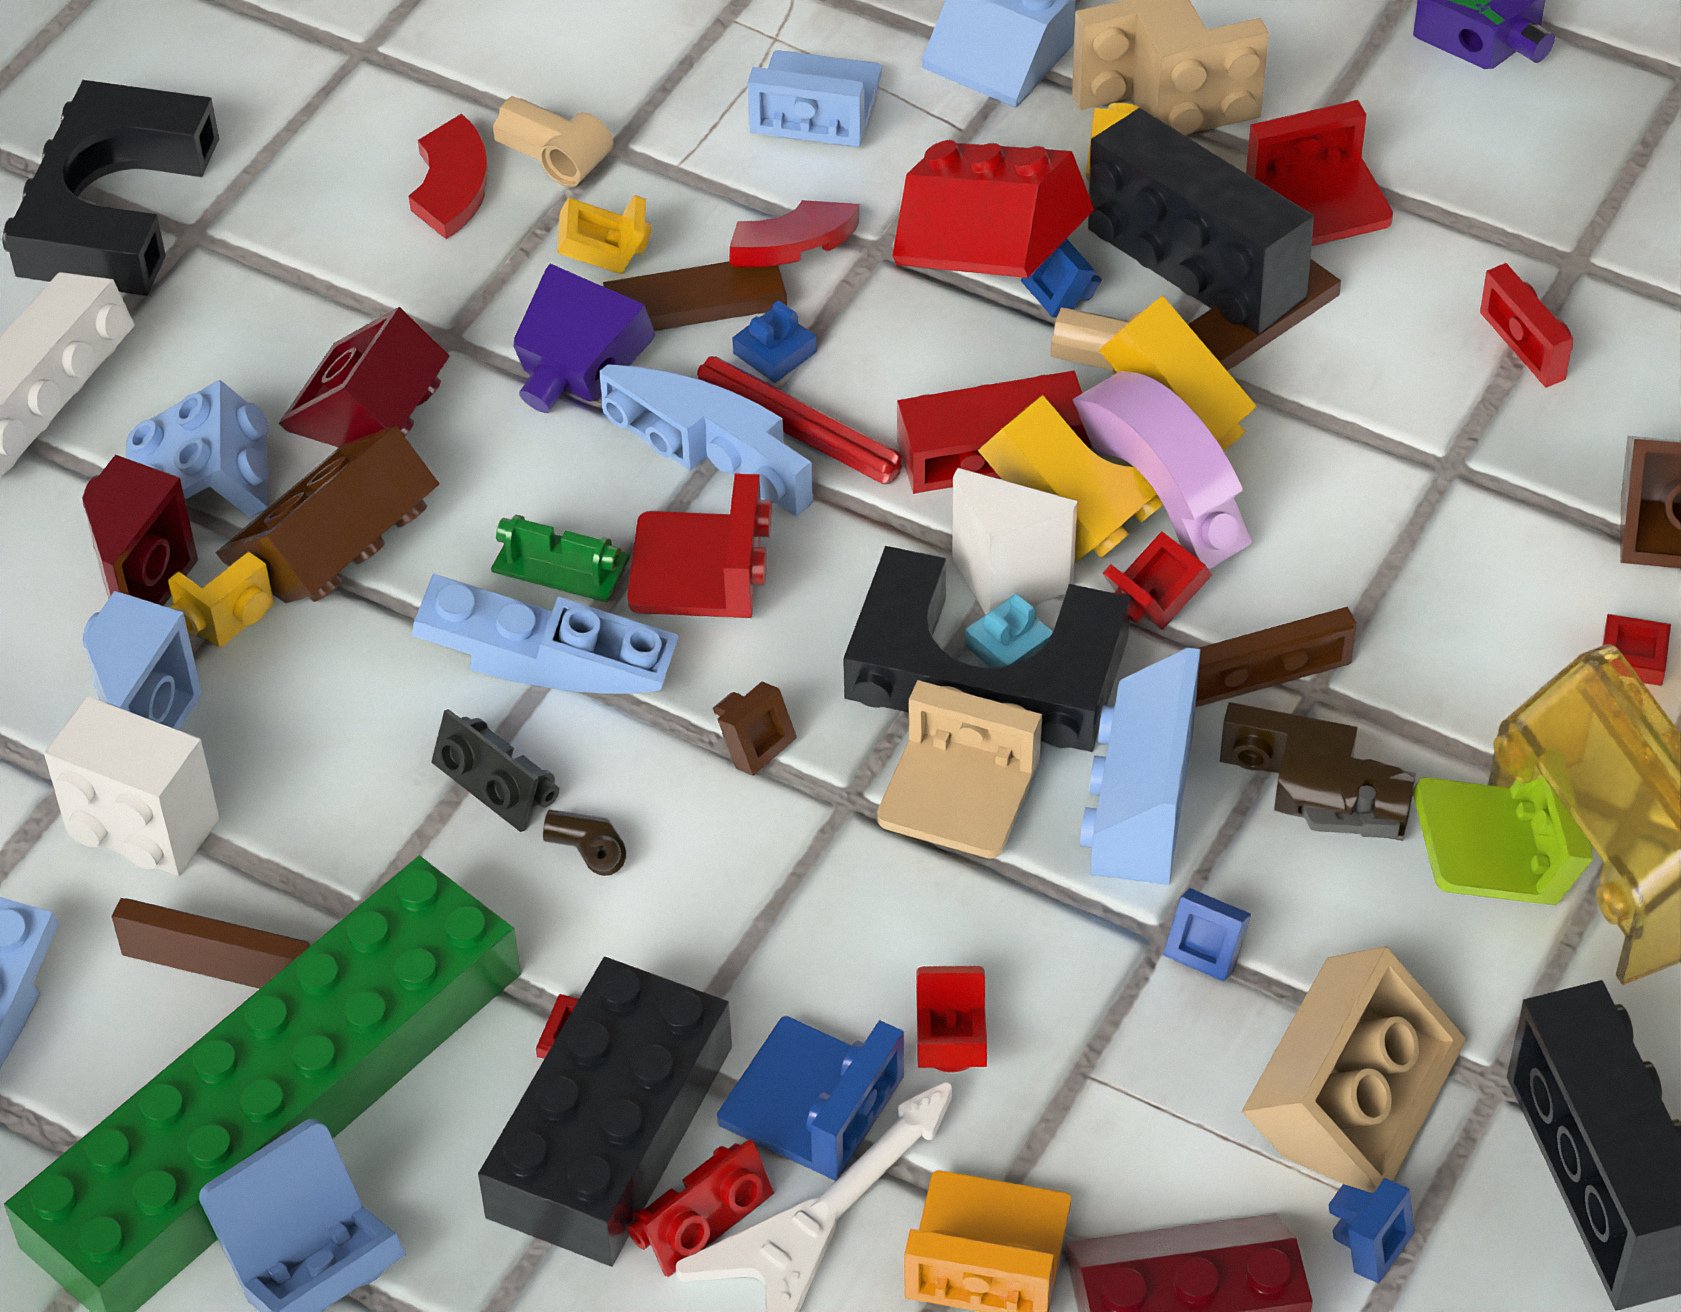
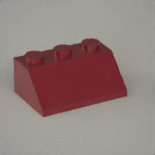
[1065,1213,1313,1312]

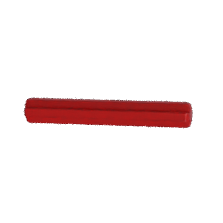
[696,356,902,484]

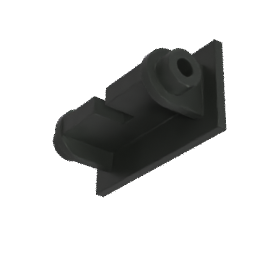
[431,709,559,832]

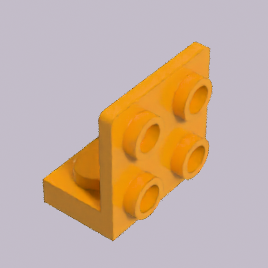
[904,1170,1071,1312]

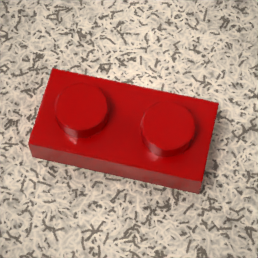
[1480,263,1573,388]

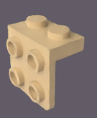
[877,680,1042,859]

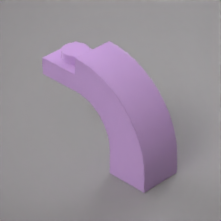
[1072,371,1252,570]

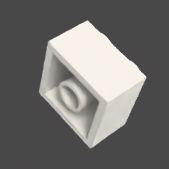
[44,696,220,877]

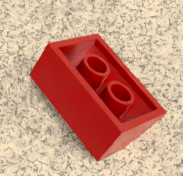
[892,140,1095,278]

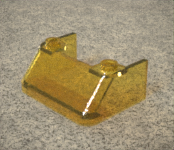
[1488,644,1681,985]

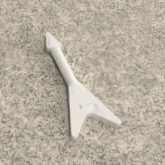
[676,1082,952,1312]

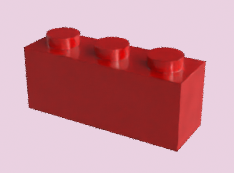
[897,370,1092,494]

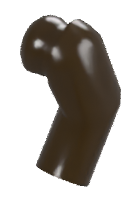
[543,809,626,876]

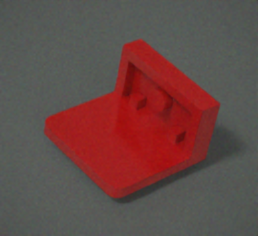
[1246,100,1393,246]
[627,473,772,618]

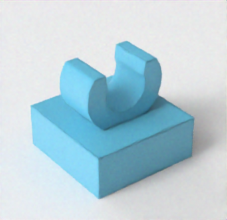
[965,593,1053,668]

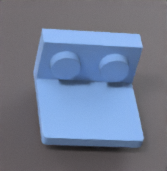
[748,50,882,147]

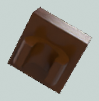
[713,682,797,776]

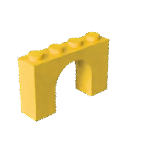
[978,295,1257,564]

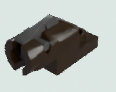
[1219,702,1416,841]

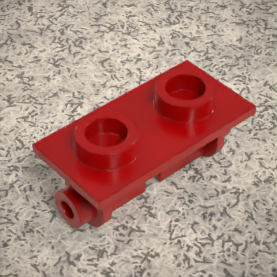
[627,1139,774,1277]

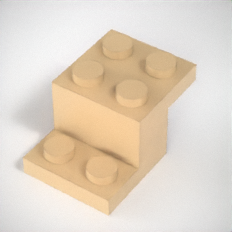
[1072,0,1269,135]

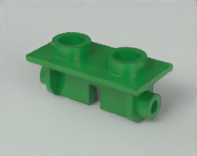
[491,514,630,603]

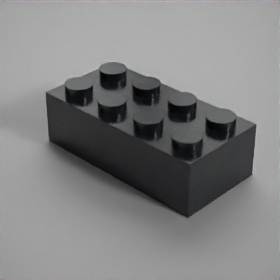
[1088,108,1314,335]
[478,956,732,1267]
[1506,980,1681,1311]

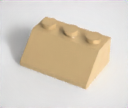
[1242,946,1467,1193]

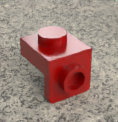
[1102,531,1212,630]
[916,966,987,1072]

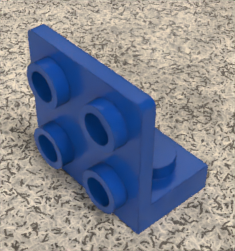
[717,1016,904,1181]

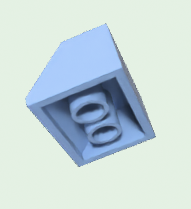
[1080,648,1201,885]

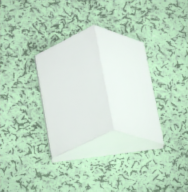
[952,468,1077,614]

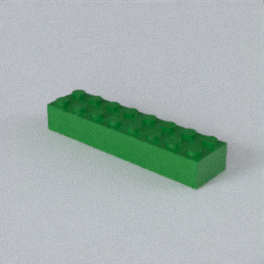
[4,855,521,1312]

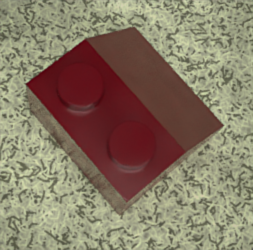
[278,307,450,448]
[82,454,198,606]

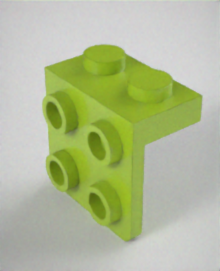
[1412,748,1593,906]

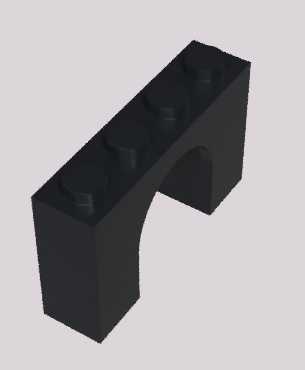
[2,80,219,296]
[843,546,1131,752]

